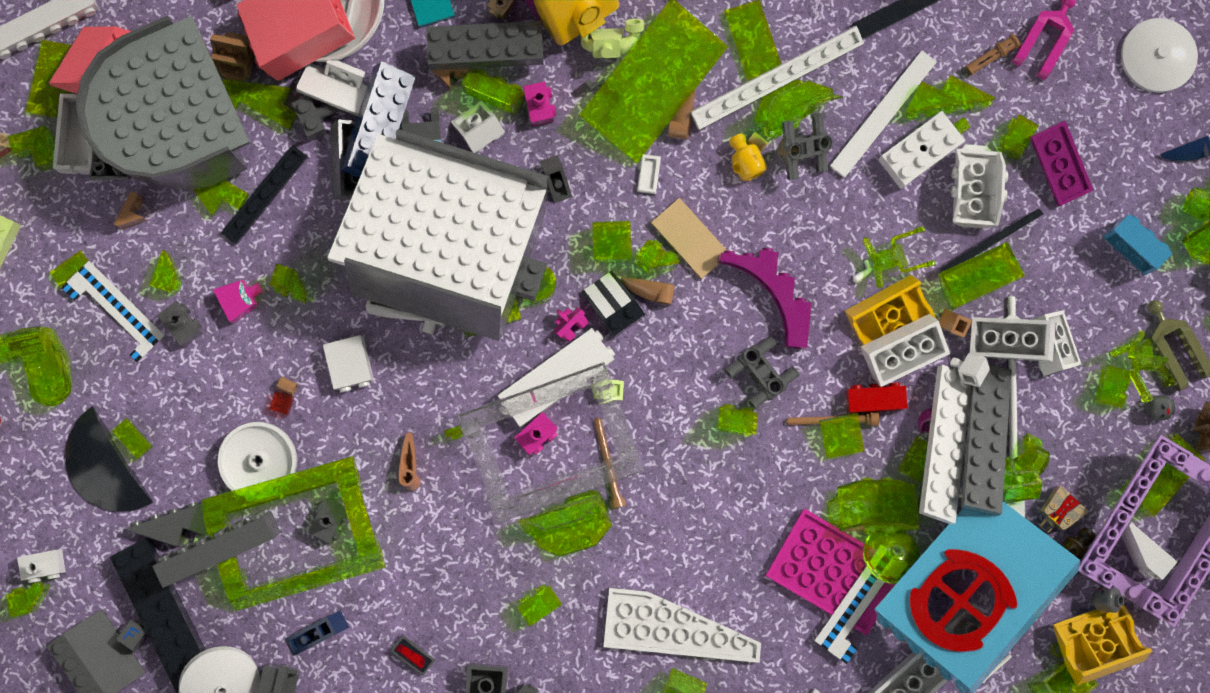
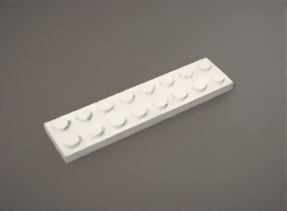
[919,365,971,524]

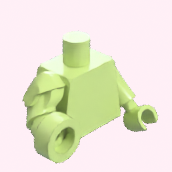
[580,19,644,58]

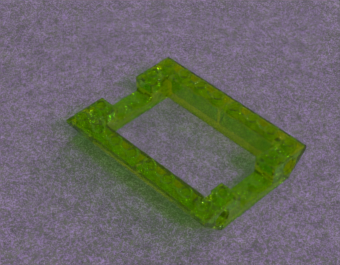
[202,456,386,611]

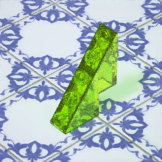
[903,75,996,120]

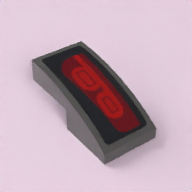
[390,634,435,676]

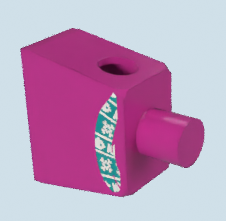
[213,280,264,324]

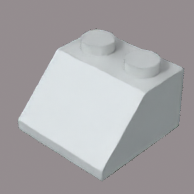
[451,101,505,153]

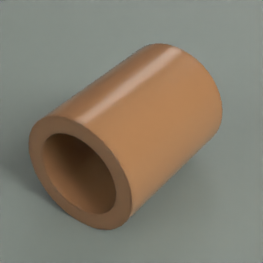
[276,377,298,396]

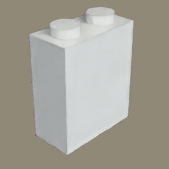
[323,335,374,393]

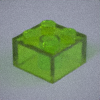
[592,221,632,264]

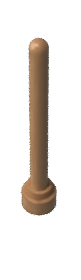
[786,411,879,426]
[594,418,626,509]

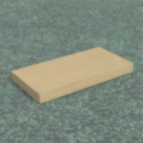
[651,198,726,280]

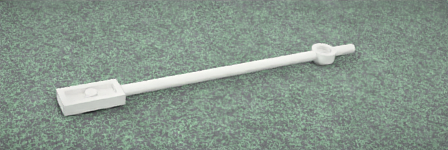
[1004,296,1025,518]

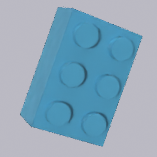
[1103,214,1173,275]

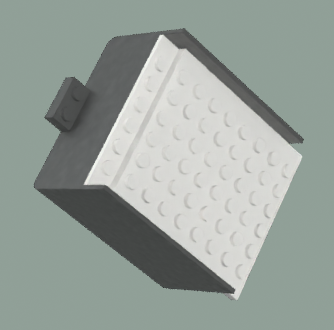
[328,129,548,341]

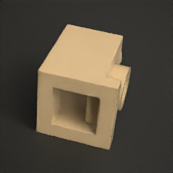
[487,0,516,20]

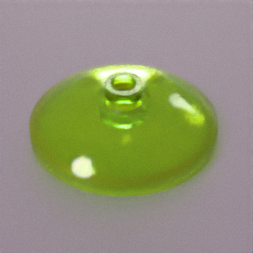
[863,526,920,584]

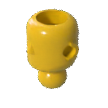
[729,133,767,181]

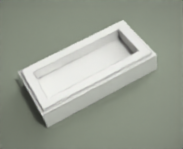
[637,154,661,194]

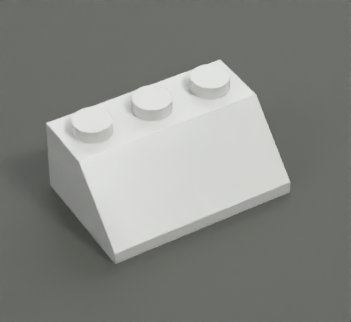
[1030,310,1082,376]

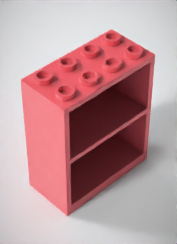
[236,0,356,81]

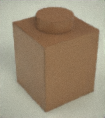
[939,309,972,338]

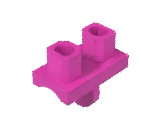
[553,307,589,342]

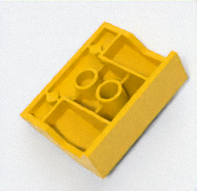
[845,275,936,345]
[1053,604,1152,686]

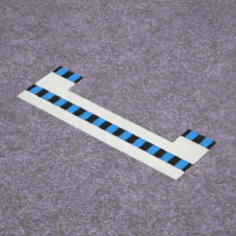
[61,261,165,362]
[815,545,912,664]

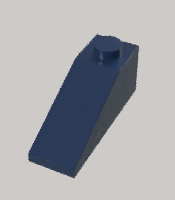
[286,610,349,656]

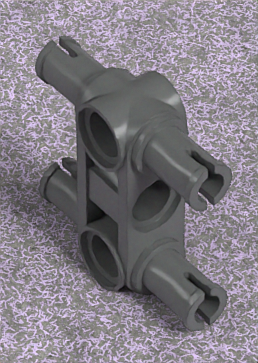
[778,113,832,180]
[724,336,800,410]

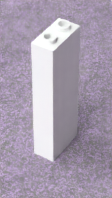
[498,328,615,427]

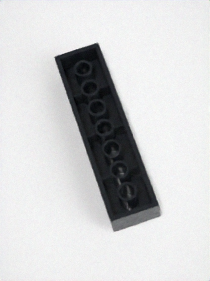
[110,538,206,693]

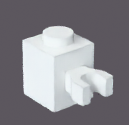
[950,353,990,387]

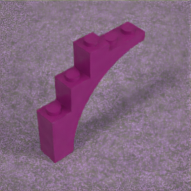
[717,248,812,350]

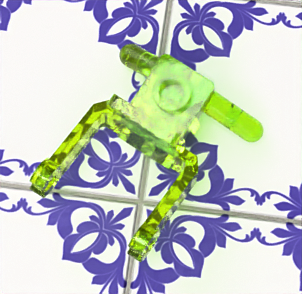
[862,226,936,289]
[1109,330,1175,403]

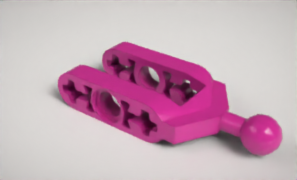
[1012,0,1076,81]

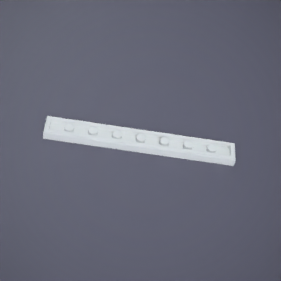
[830,51,937,178]

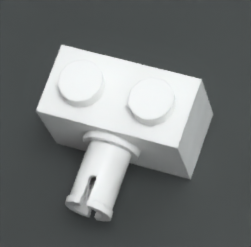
[17,549,66,583]

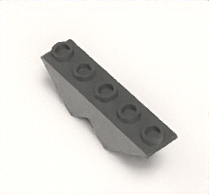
[127,496,221,546]

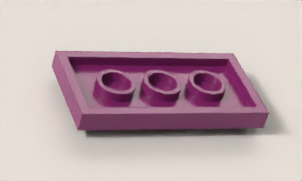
[1029,121,1094,206]

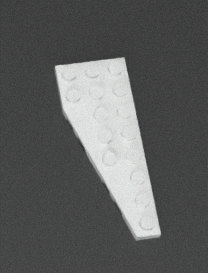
[603,588,761,663]

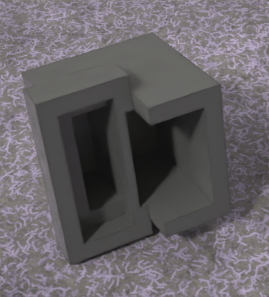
[257,663,300,693]

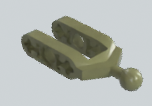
[1147,300,1210,392]

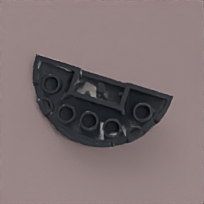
[65,406,153,512]

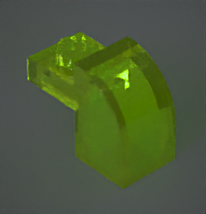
[1013,433,1050,482]

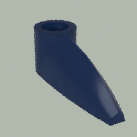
[1160,135,1210,161]

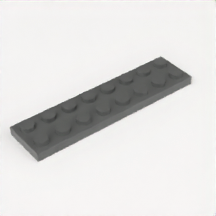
[961,364,1012,516]

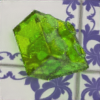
[634,239,680,274]
[269,263,313,304]

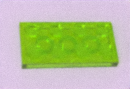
[724,0,782,81]

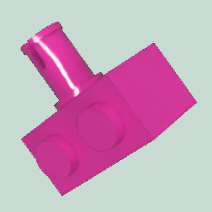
[523,82,556,127]
[514,412,559,456]

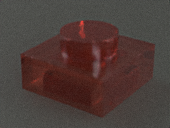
[269,391,295,415]

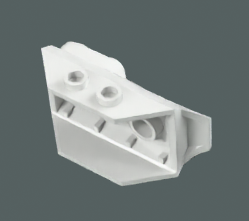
[951,144,1008,228]

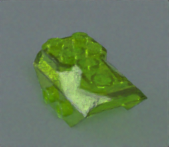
[754,79,843,139]
[828,477,919,534]
[517,490,612,557]

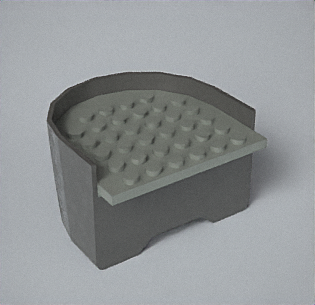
[76,15,251,190]

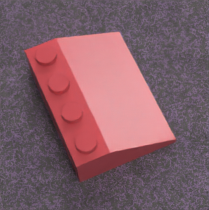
[49,26,131,94]

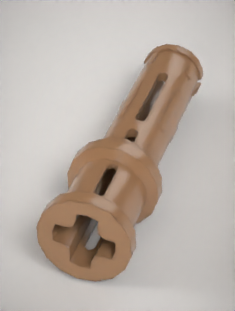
[965,33,1021,76]

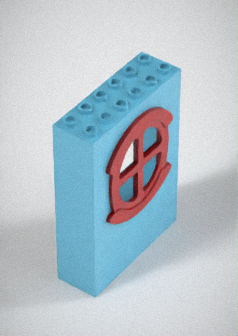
[875,502,1080,693]

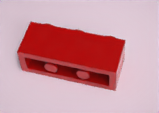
[845,382,908,413]

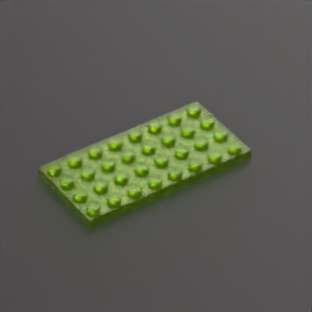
[578,0,729,164]

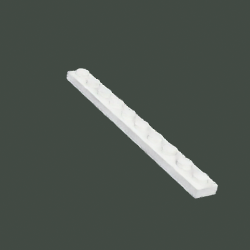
[690,26,864,130]

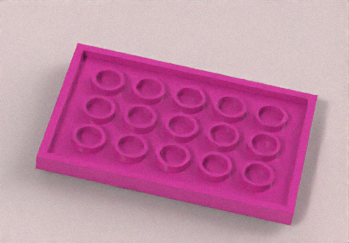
[765,508,898,636]

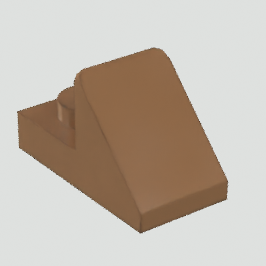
[432,68,470,90]
[114,191,148,229]

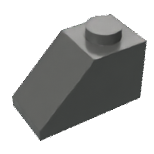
[540,155,572,203]

